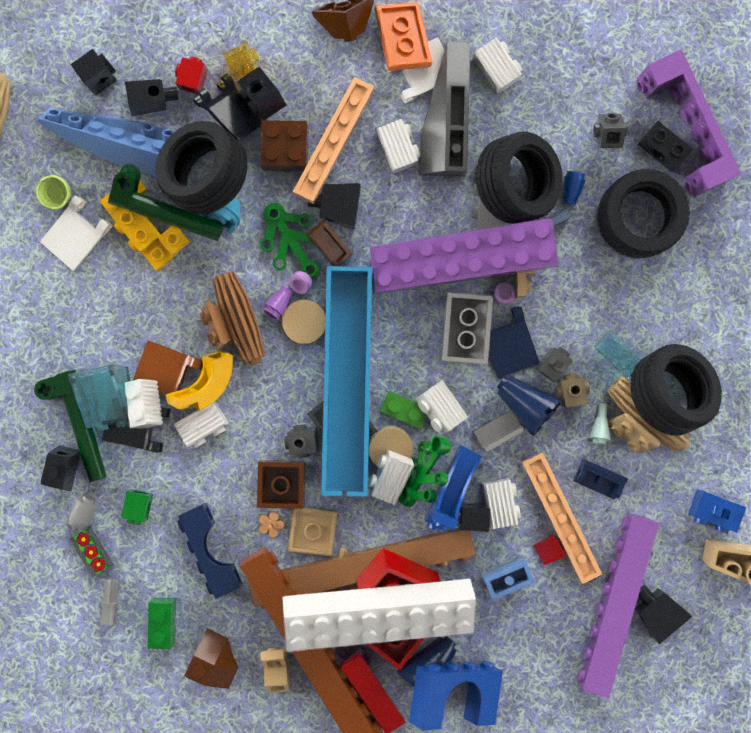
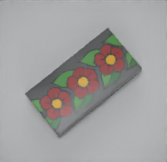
[70,526,114,577]

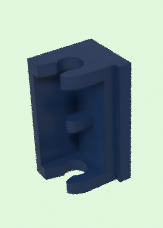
[573,459,628,500]

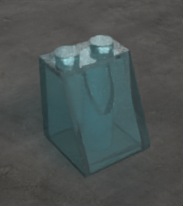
[68,365,131,432]

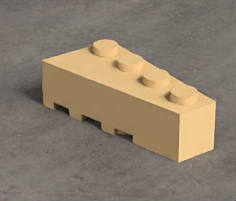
[702,538,751,585]

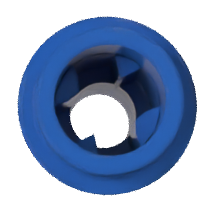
[563,171,586,205]

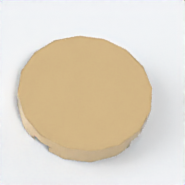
[282,300,326,344]
[369,426,413,466]

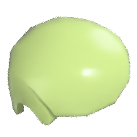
[36,175,71,209]

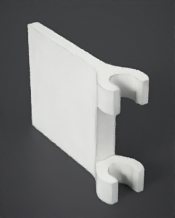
[384,37,445,104]
[40,195,113,271]

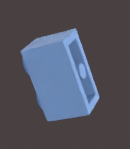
[481,557,535,600]

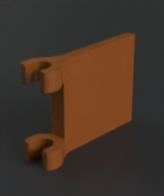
[132,340,203,395]

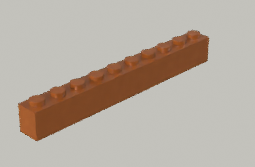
[240,546,382,733]

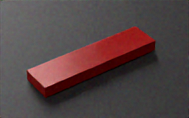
[340,652,406,733]

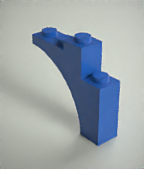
[424,445,482,533]

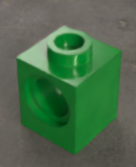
[121,489,153,525]

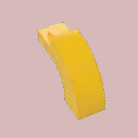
[166,350,233,410]

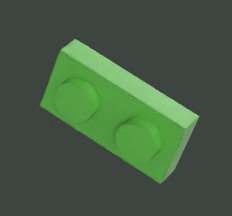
[380,391,427,429]

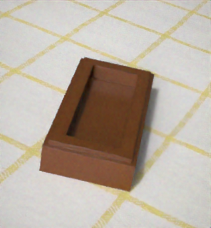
[307,220,352,266]

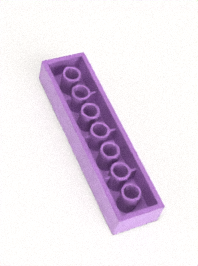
[370,218,559,294]

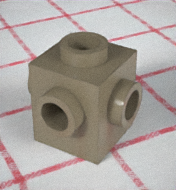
[555,373,590,408]

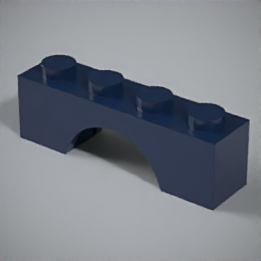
[177,503,243,599]

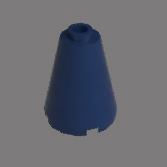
[497,376,561,436]
[396,636,457,687]

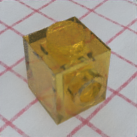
[223,42,260,80]

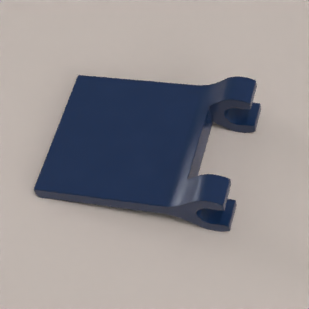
[489,306,540,378]

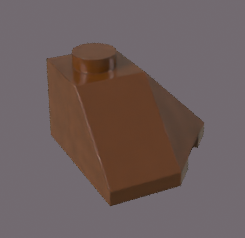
[312,0,374,42]
[184,628,239,689]

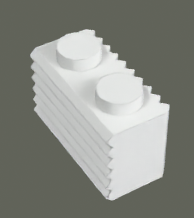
[473,37,522,94]
[377,119,420,174]
[124,379,163,428]
[416,380,468,435]
[174,401,229,448]
[368,450,414,505]
[482,478,521,529]

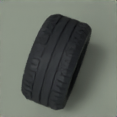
[156,121,247,214]
[475,131,563,224]
[597,169,690,259]
[630,344,722,436]

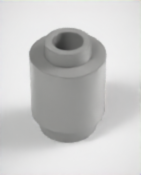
[68,494,98,530]

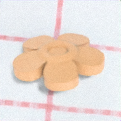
[259,512,284,537]

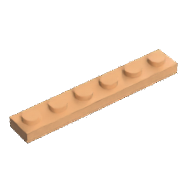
[293,77,374,204]
[522,452,602,584]

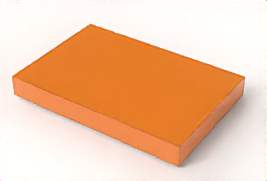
[374,2,432,71]

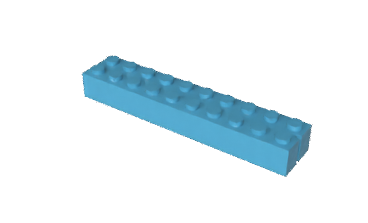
[321,266,372,497]

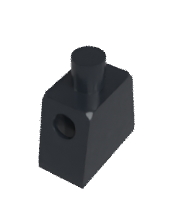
[125,79,179,117]
[308,183,361,229]
[40,445,80,492]
[635,585,692,644]

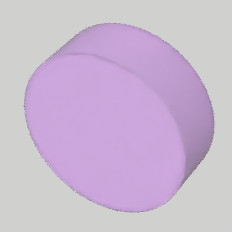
[289,271,313,295]
[493,282,516,305]

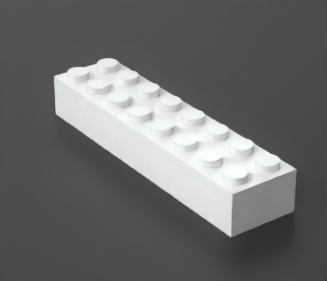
[283,579,476,652]

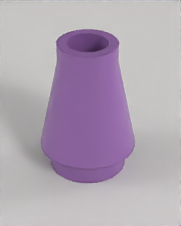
[263,286,293,320]

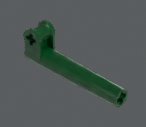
[108,164,224,241]
[34,370,107,482]

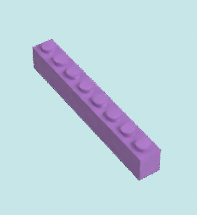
[577,513,659,698]

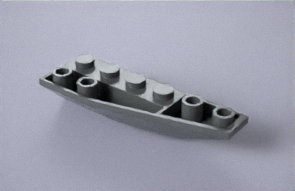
[420,42,470,177]

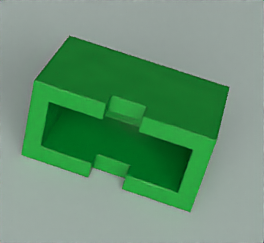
[147,598,176,649]

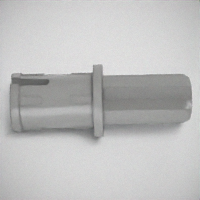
[100,579,119,625]

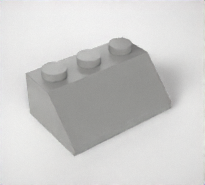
[441,292,493,364]

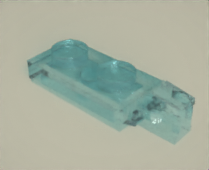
[593,330,641,380]

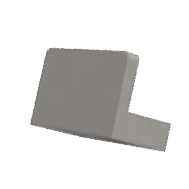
[473,410,525,452]

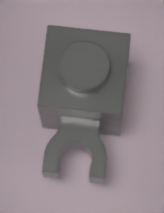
[536,347,573,383]

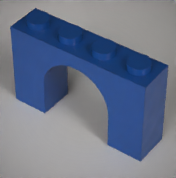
[409,661,503,731]

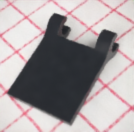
[193,73,264,142]
[102,396,171,453]

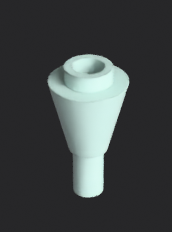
[588,403,611,445]

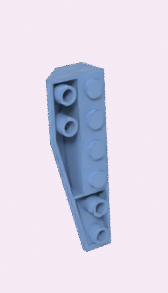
[38,108,175,177]

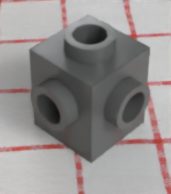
[593,112,628,148]
[284,424,320,458]

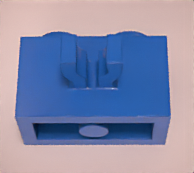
[688,489,747,534]

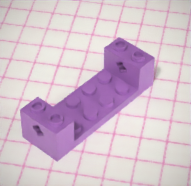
[637,49,741,198]

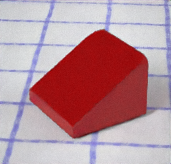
[533,534,566,565]

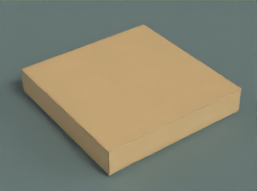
[288,507,338,556]

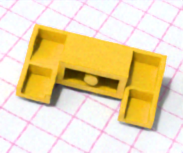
[100,181,190,272]

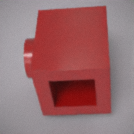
[175,56,208,94]

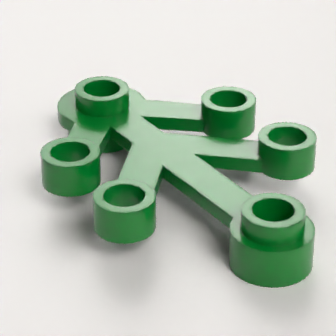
[260,203,320,280]
[398,436,451,507]

